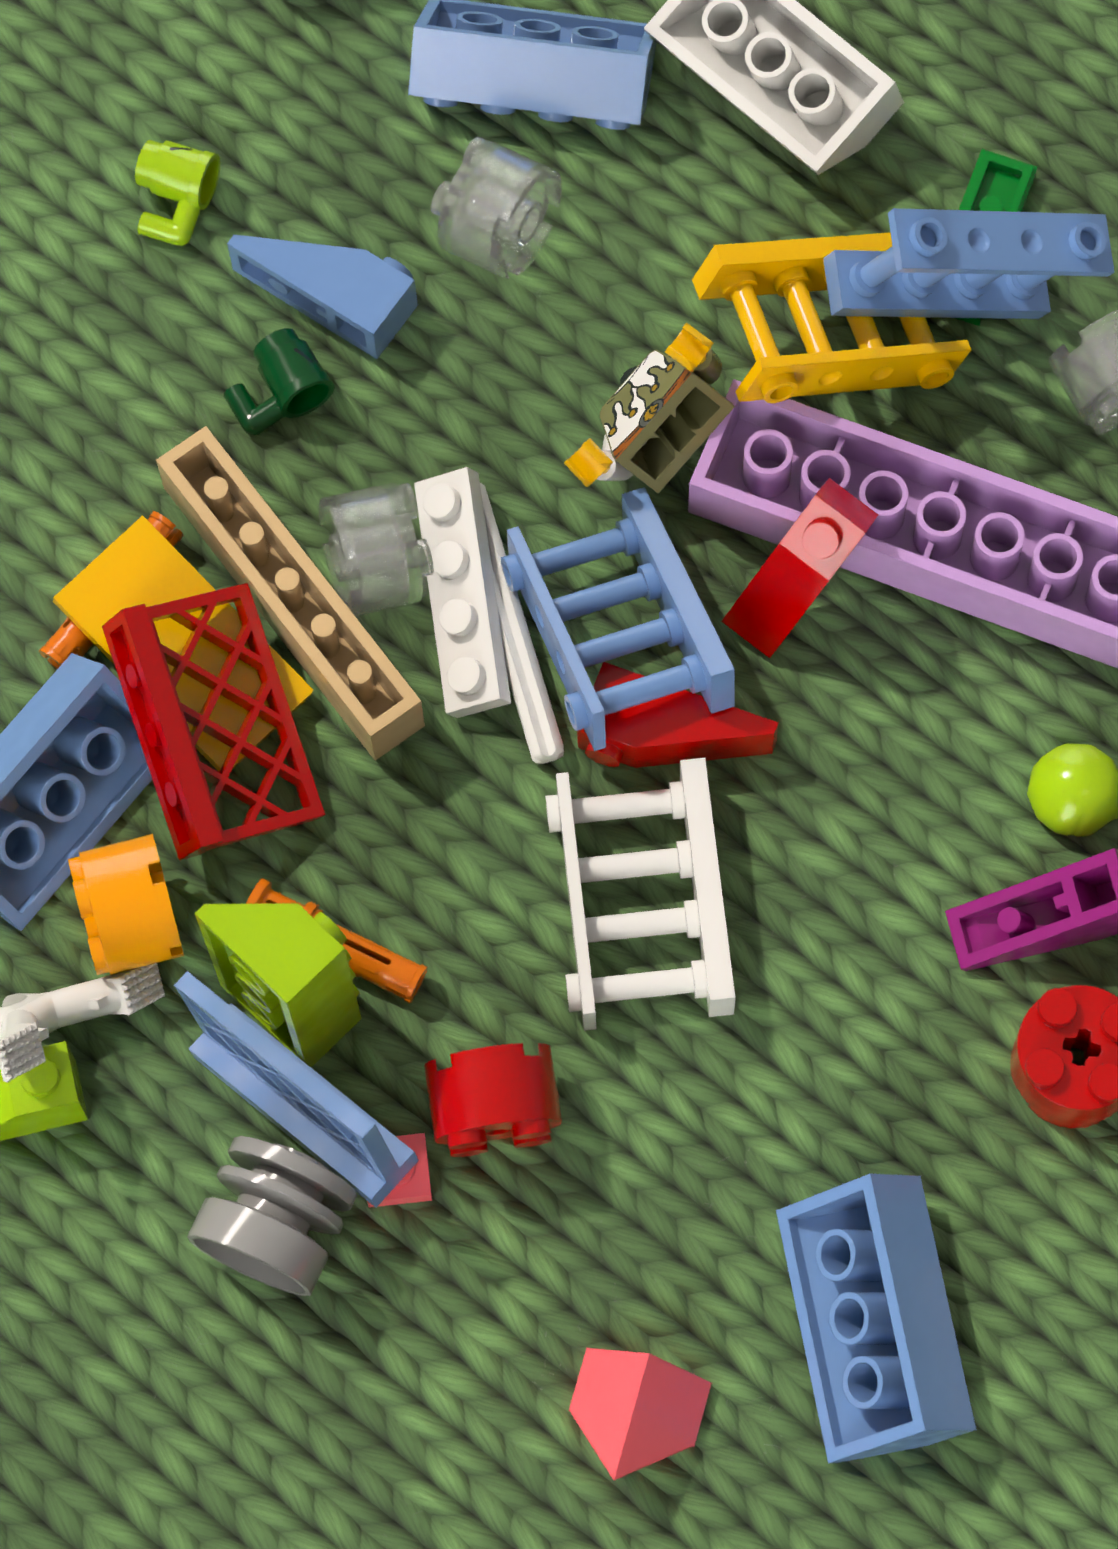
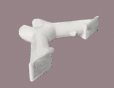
[0,963,165,1082]

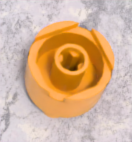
[68,834,184,975]

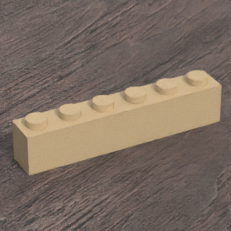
[156,426,425,761]

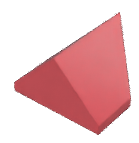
[569,1348,712,1480]

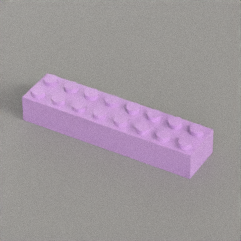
[688,379,1118,668]

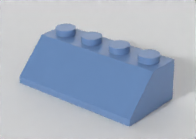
[408,0,657,130]
[0,653,152,931]
[776,1174,976,1463]

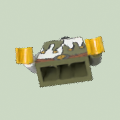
[564,323,735,493]

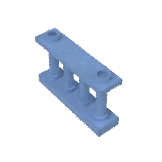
[823,208,1115,319]
[501,487,735,751]

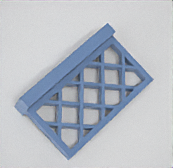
[174,971,419,1208]

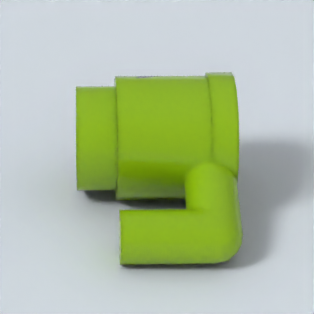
[135,140,221,246]

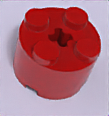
[1010,985,1118,1128]
[424,1043,562,1157]

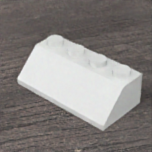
[643,0,904,175]

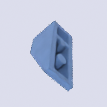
[227,234,418,359]

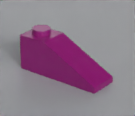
[945,848,1118,971]

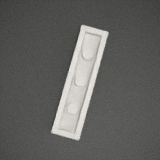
[414,467,511,718]

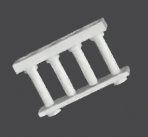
[545,758,735,1031]

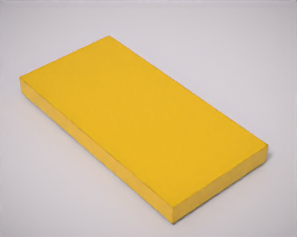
[53,515,314,771]

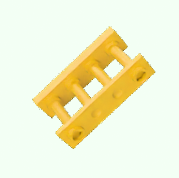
[692,233,972,403]

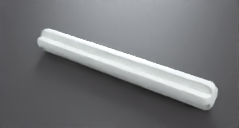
[480,483,564,764]

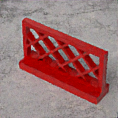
[102,583,325,861]

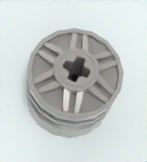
[187,1136,357,1296]

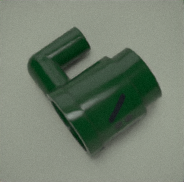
[223,328,335,435]

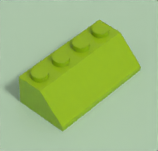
[195,903,362,1067]

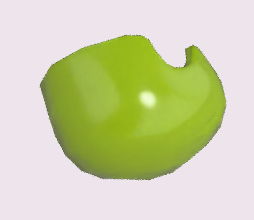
[1027,743,1118,837]

